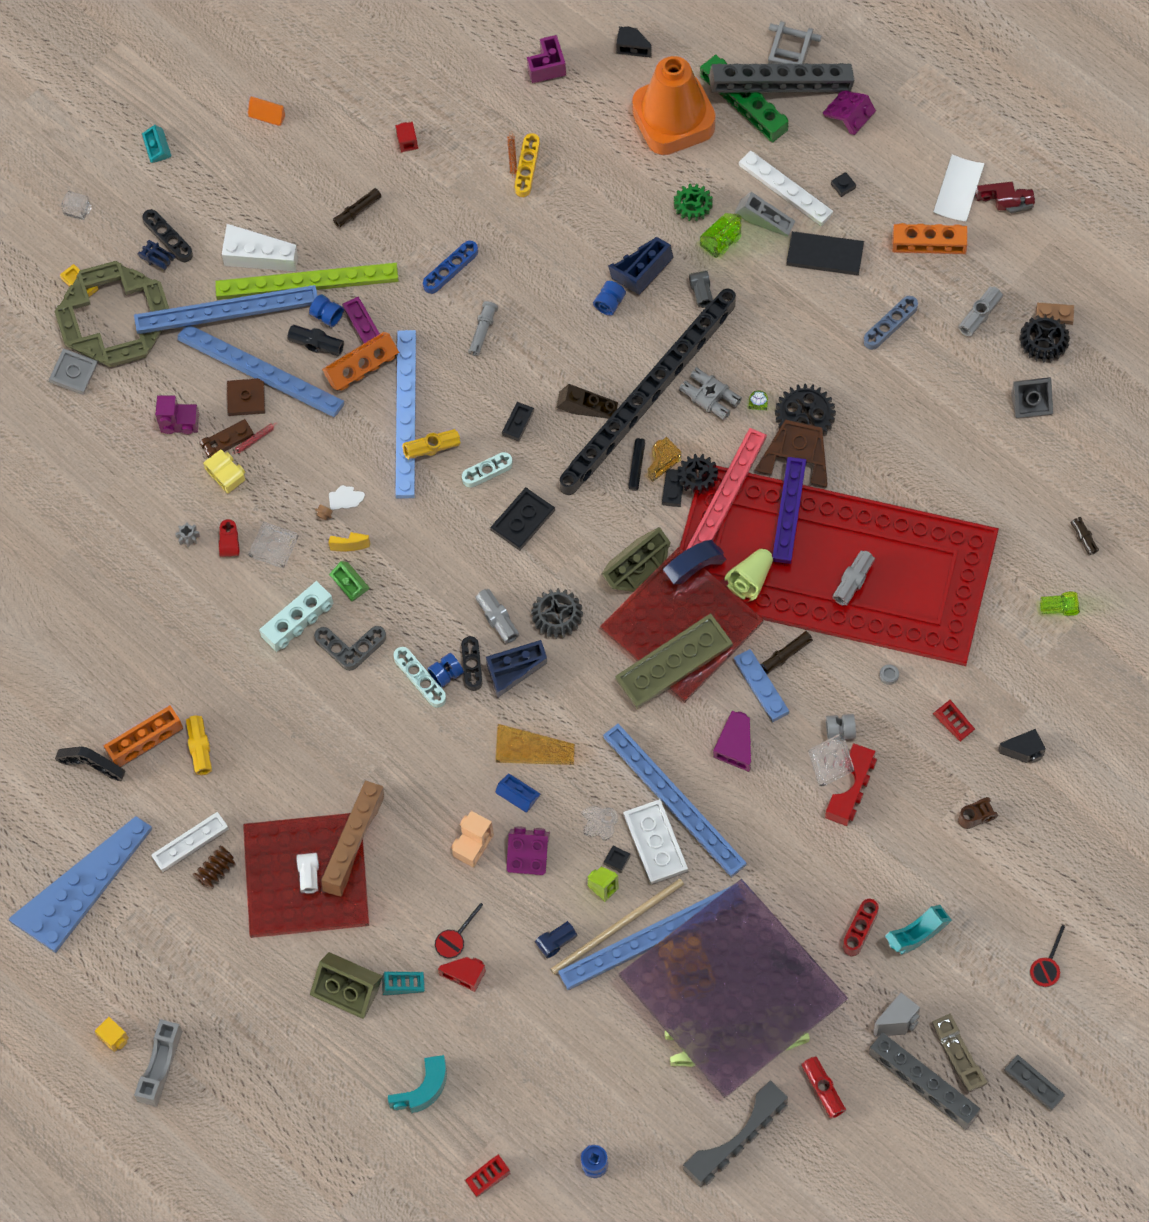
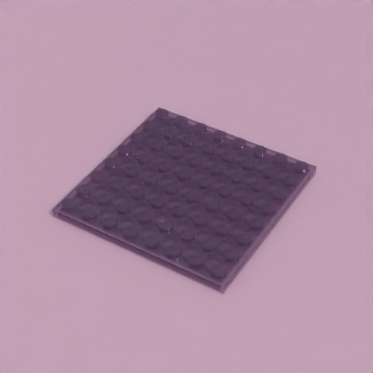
[619,879,848,1098]

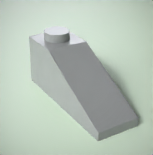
[735,192,795,236]

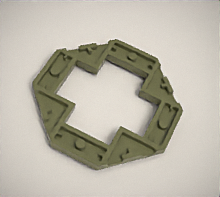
[54,261,169,367]

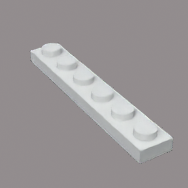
[739,150,833,227]

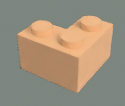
[451,811,494,868]

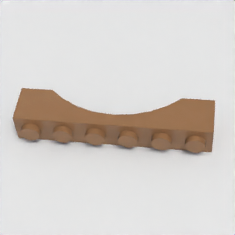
[321,780,384,897]

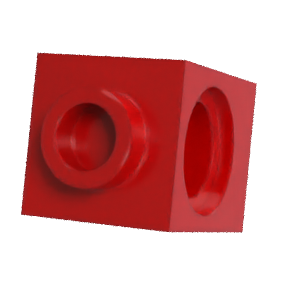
[395,122,418,153]

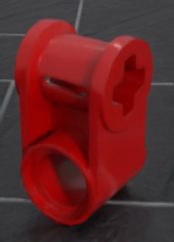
[219,519,239,557]

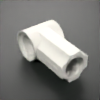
[297,853,319,894]

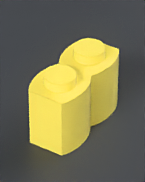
[203,449,245,493]

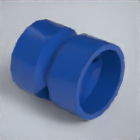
[593,281,626,316]
[309,294,344,327]
[427,653,464,688]
[581,1145,608,1178]

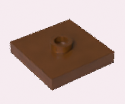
[227,378,265,416]

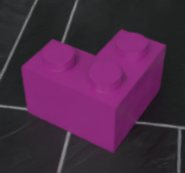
[527,35,566,83]
[155,395,199,434]

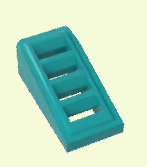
[382,972,425,995]

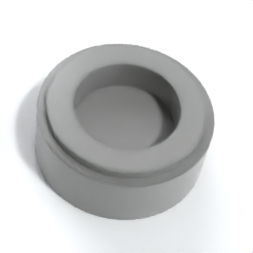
[879,664,899,685]

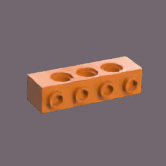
[893,223,967,254]
[322,332,400,391]
[103,705,183,767]

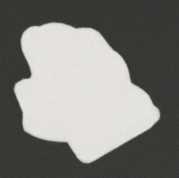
[329,485,365,510]

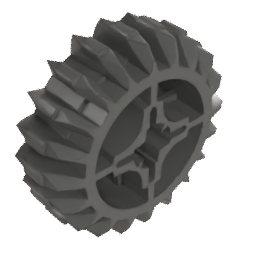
[531,588,583,639]

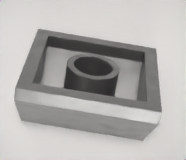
[1011,377,1053,418]

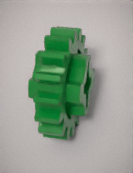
[674,184,713,221]

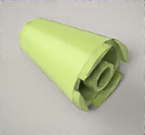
[725,549,773,601]

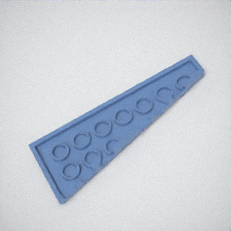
[8,816,152,953]

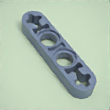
[863,296,918,350]

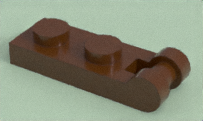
[199,419,254,458]

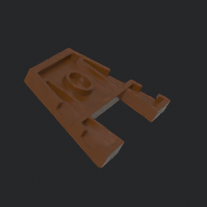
[755,420,828,487]

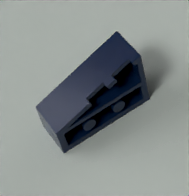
[486,640,547,698]

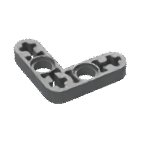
[314,626,387,671]

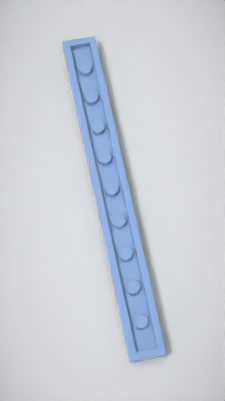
[396,330,416,499]

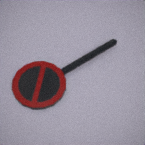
[1030,925,1065,987]

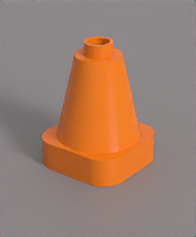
[632,56,715,155]

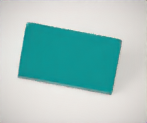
[142,125,172,163]

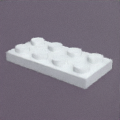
[623,799,688,884]

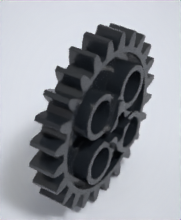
[775,383,836,435]

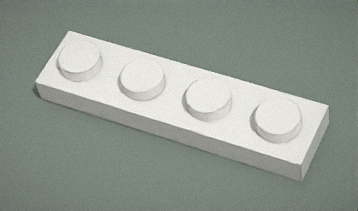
[151,812,229,873]

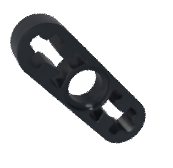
[461,636,483,691]

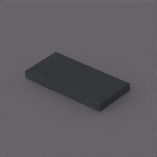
[786,231,864,276]

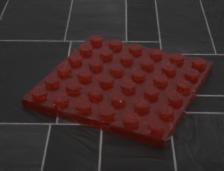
[600,547,764,703]
[243,813,370,938]

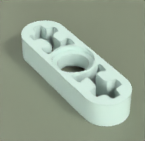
[462,452,513,488]

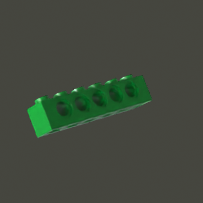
[700,54,789,143]

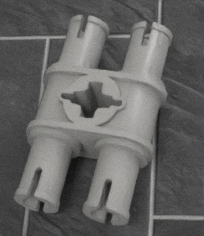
[679,367,742,421]

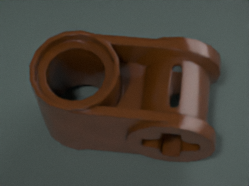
[958,797,998,829]

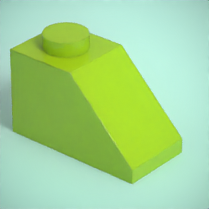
[587,866,619,902]

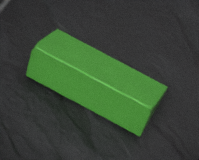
[329,561,370,601]

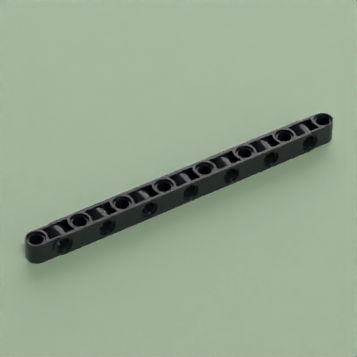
[560,288,736,495]

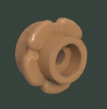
[315,504,333,520]

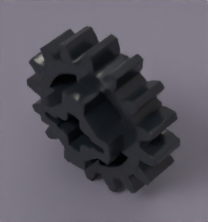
[677,454,718,494]

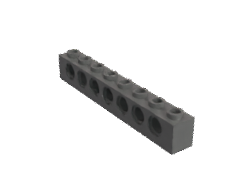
[709,63,855,93]

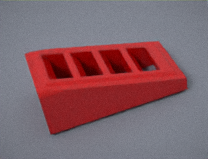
[933,699,975,742]
[465,1154,511,1197]

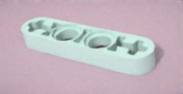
[394,647,446,708]

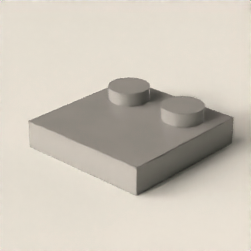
[49,348,98,395]

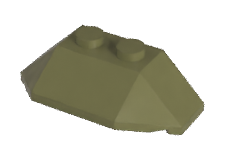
[602,527,671,592]

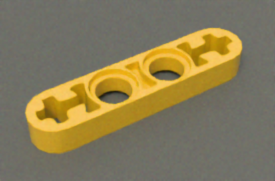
[514,133,540,197]

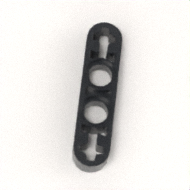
[142,209,193,262]

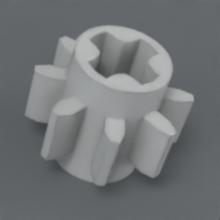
[175,522,200,547]

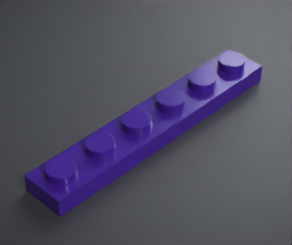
[772,457,806,564]

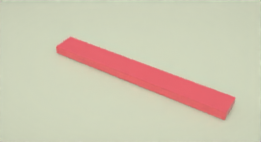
[686,428,767,550]

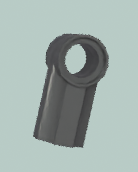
[689,270,713,308]

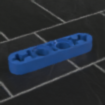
[423,240,478,294]

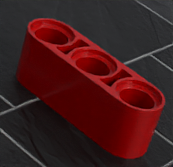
[843,898,879,956]

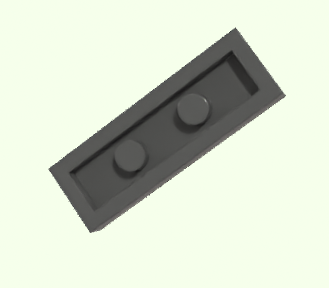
[1004,1054,1065,1111]

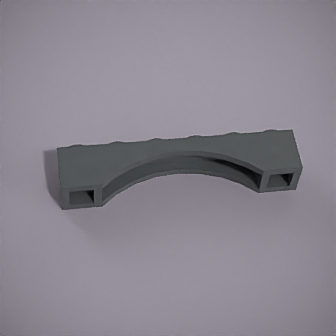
[683,1080,788,1187]

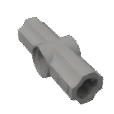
[958,286,1003,337]
[833,551,875,606]
[475,589,519,644]

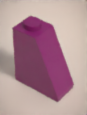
[713,711,751,772]

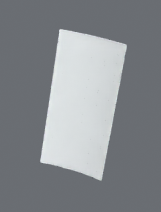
[934,154,984,221]

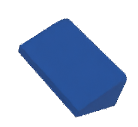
[495,773,540,812]

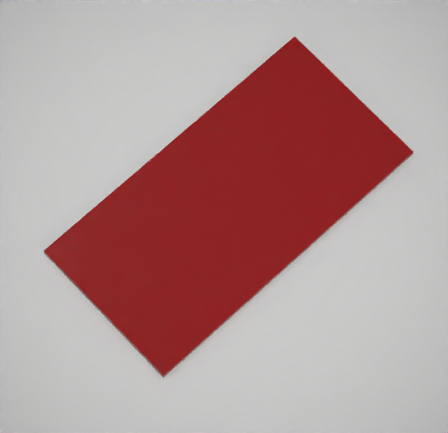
[666,465,999,666]

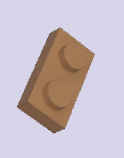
[1036,303,1074,325]

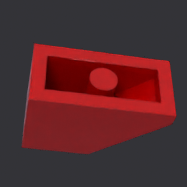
[438,957,486,992]

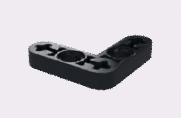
[55,746,126,781]

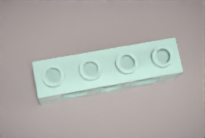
[259,581,334,652]

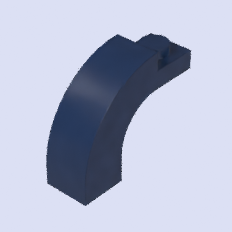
[663,540,727,584]

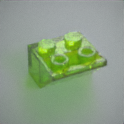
[700,213,741,258]

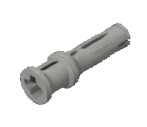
[468,301,498,356]

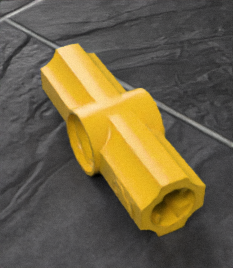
[402,429,461,460]
[186,715,212,775]

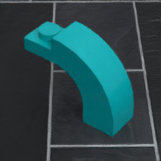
[885,905,952,955]
[387,1055,447,1114]

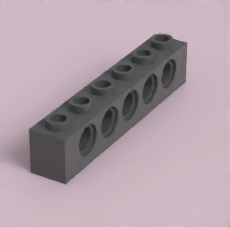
[869,1032,981,1130]

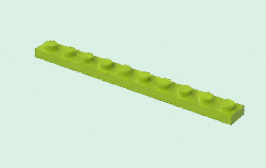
[215,262,399,300]

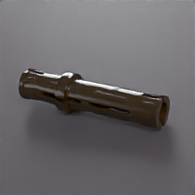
[333,188,382,228]
[761,631,813,674]

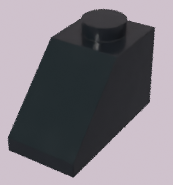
[616,26,652,58]
[998,729,1046,763]

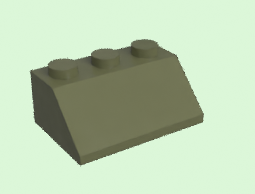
[310,952,383,1019]

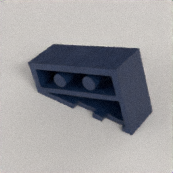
[608,237,674,295]

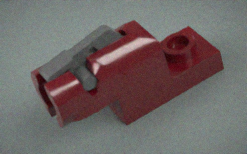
[976,181,1035,213]

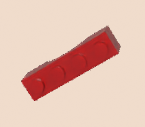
[825,743,877,826]

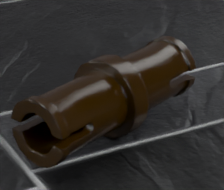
[1070,517,1099,555]

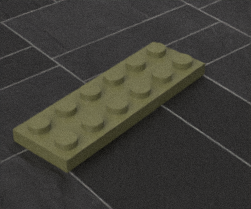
[615,613,733,709]

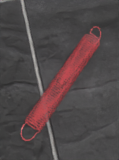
[232,423,274,454]

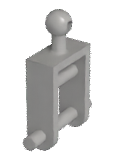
[768,21,822,64]

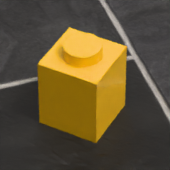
[95,1017,128,1052]

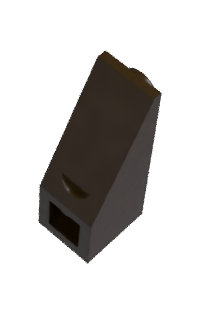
[556,384,618,419]

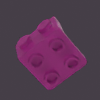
[823,90,876,135]
[506,826,550,875]

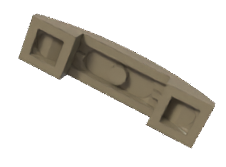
[932,1013,988,1092]

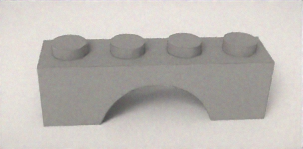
[134,1019,183,1107]

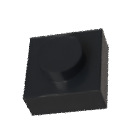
[831,172,856,197]
[604,845,631,873]

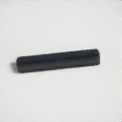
[628,438,645,491]

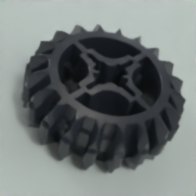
[1019,314,1070,363]

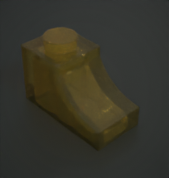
[648,436,681,482]

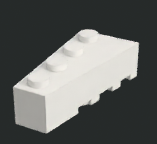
[222,224,298,272]

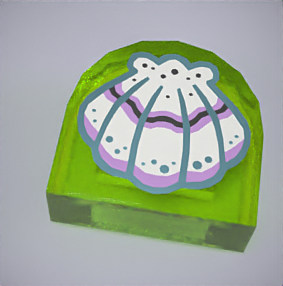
[749,390,768,410]

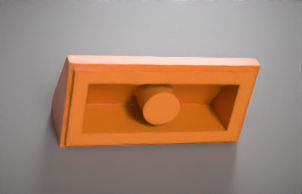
[248,96,285,126]

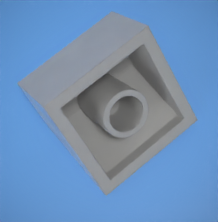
[873,993,920,1037]

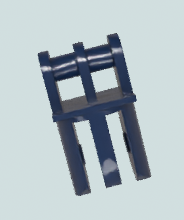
[137,240,175,270]

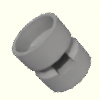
[826,714,856,741]

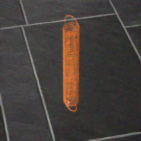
[508,132,517,178]

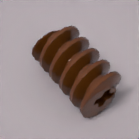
[193,845,236,889]

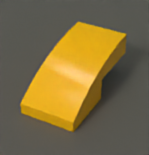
[328,532,371,552]

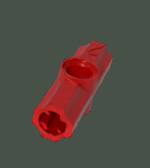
[801,1056,846,1119]

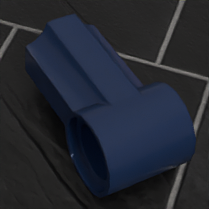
[535,921,577,958]

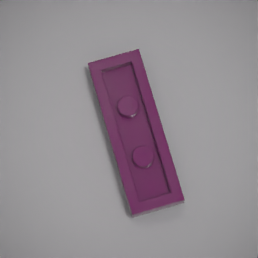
[342,296,380,344]

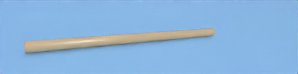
[551,878,684,975]

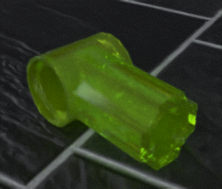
[1040,591,1080,616]

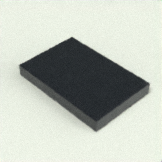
[490,487,555,551]

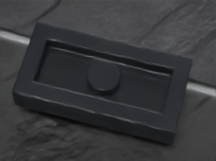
[502,402,534,442]
[662,469,684,507]

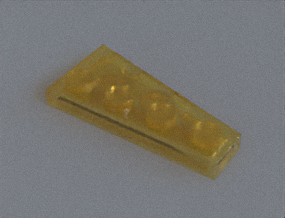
[496,724,575,765]

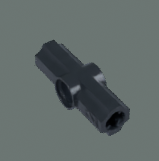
[287,324,344,357]

